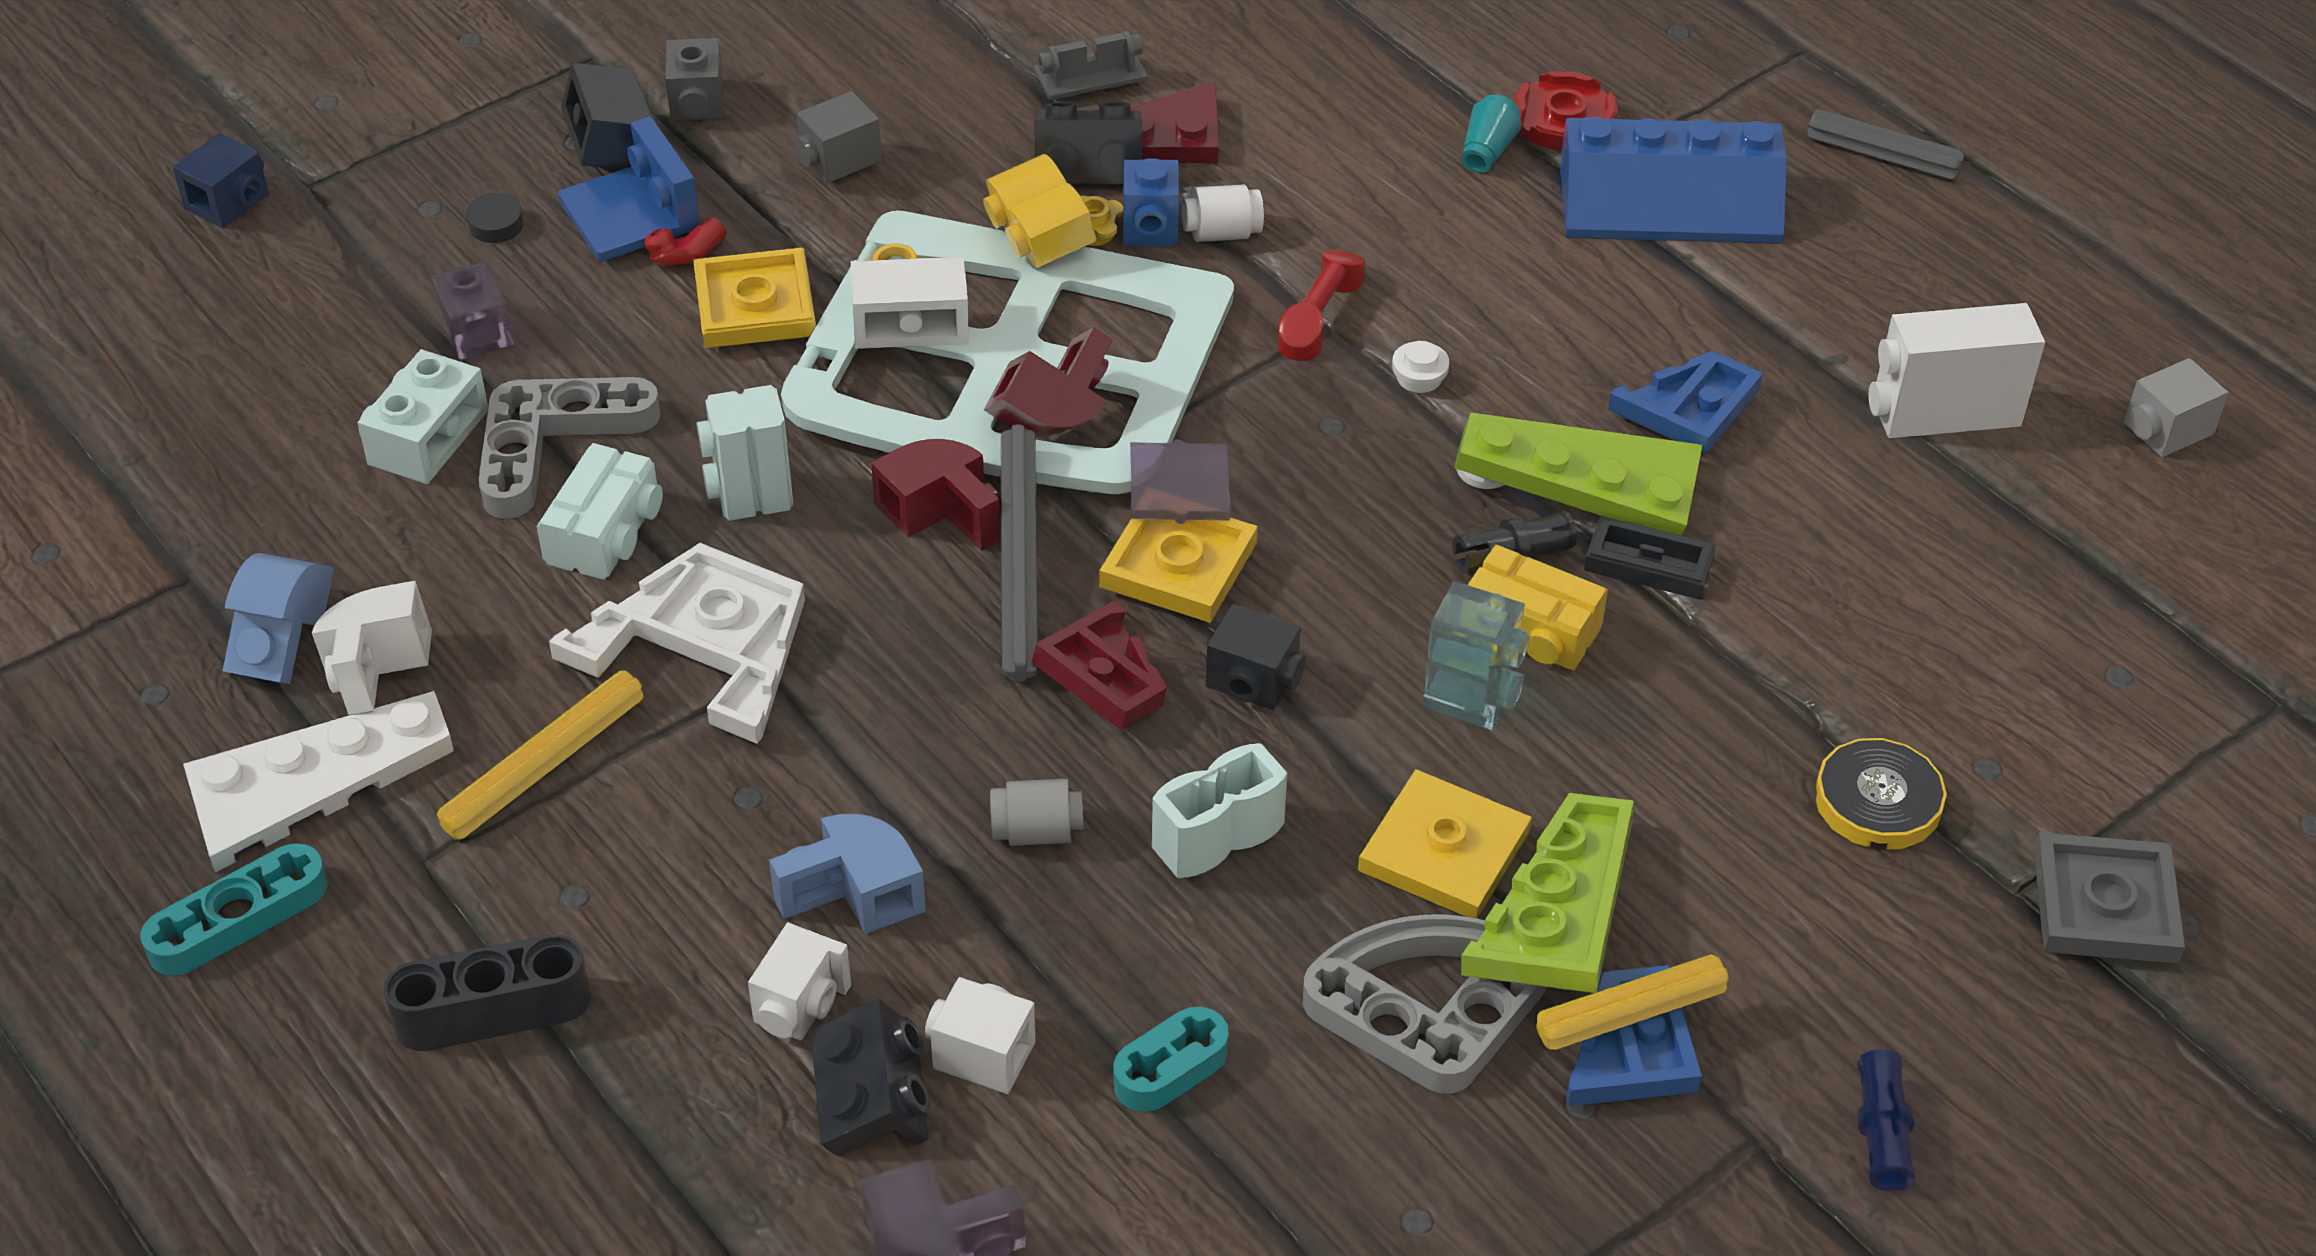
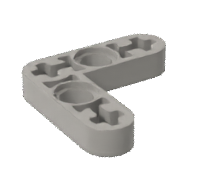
[479,377,661,519]

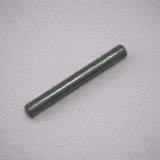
[1000,425,1039,683]

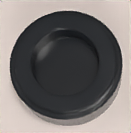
[466,193,524,243]

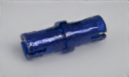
[1857,1049,1916,1191]

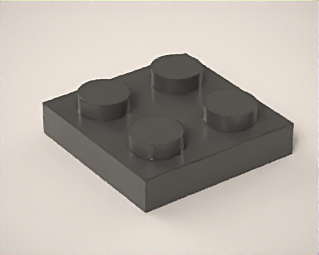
[2034,832,2185,964]

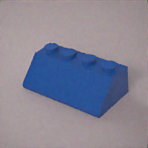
[1560,117,1787,243]

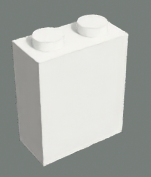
[1868,303,2045,438]

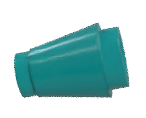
[1461,94,1521,173]

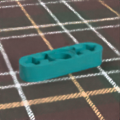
[141,844,328,976]

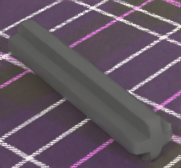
[1807,109,1964,181]

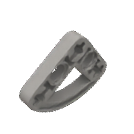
[1303,914,1547,1094]

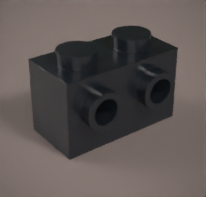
[561,63,659,172]

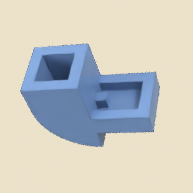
[222,553,334,684]
[769,814,926,934]

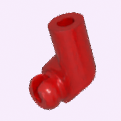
[644,217,727,267]

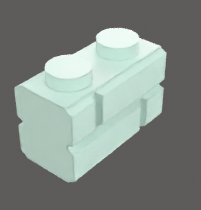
[697,385,793,521]
[537,443,663,580]

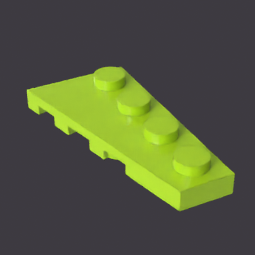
[1454,413,1702,536]
[1461,793,1634,993]

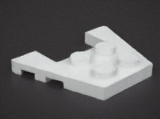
[549,543,805,744]

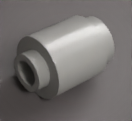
[990,778,1084,846]

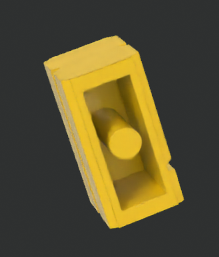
[1462,544,1608,671]

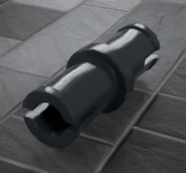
[1452,511,1577,573]

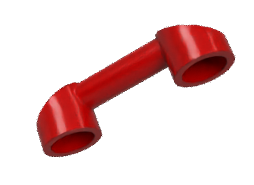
[1278,249,1365,361]

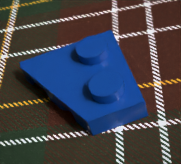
[1608,351,1763,455]
[1566,965,1702,1106]

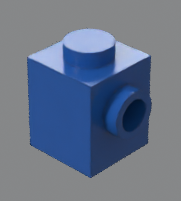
[1123,159,1179,246]

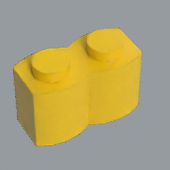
[983,154,1096,268]

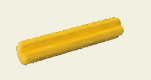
[1536,954,1729,1050]

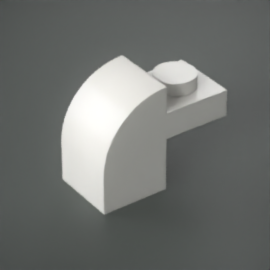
[312,581,432,715]

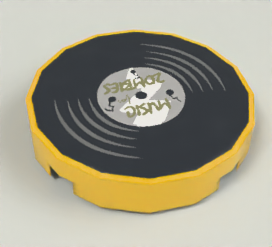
[1816,738,1947,849]

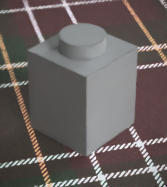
[2124,358,2229,457]

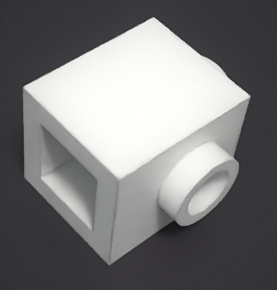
[925,977,1035,1094]

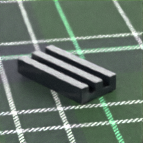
[1584,516,1717,600]

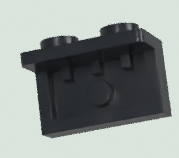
[1034,102,1142,184]
[811,998,930,1157]

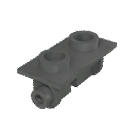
[1033,30,1148,100]

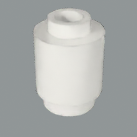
[1181,185,1264,242]

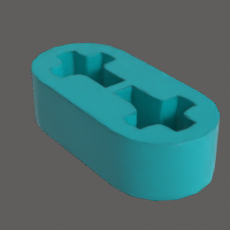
[1113,1007,1229,1112]

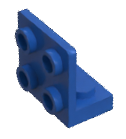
[558,116,700,261]

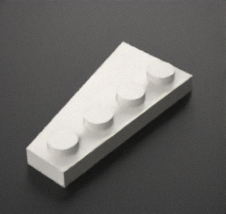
[183,691,454,873]

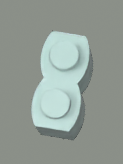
[1152,743,1287,878]

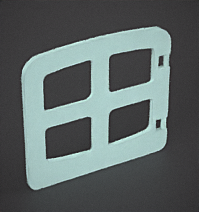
[781,211,1234,494]

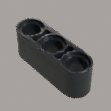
[383,934,591,1051]

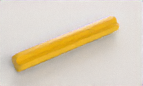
[437,670,643,840]

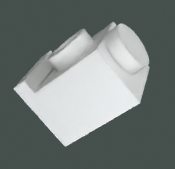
[748,922,851,1040]

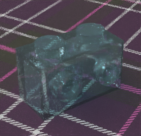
[1422,581,1530,730]

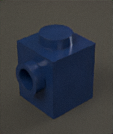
[173,132,269,228]

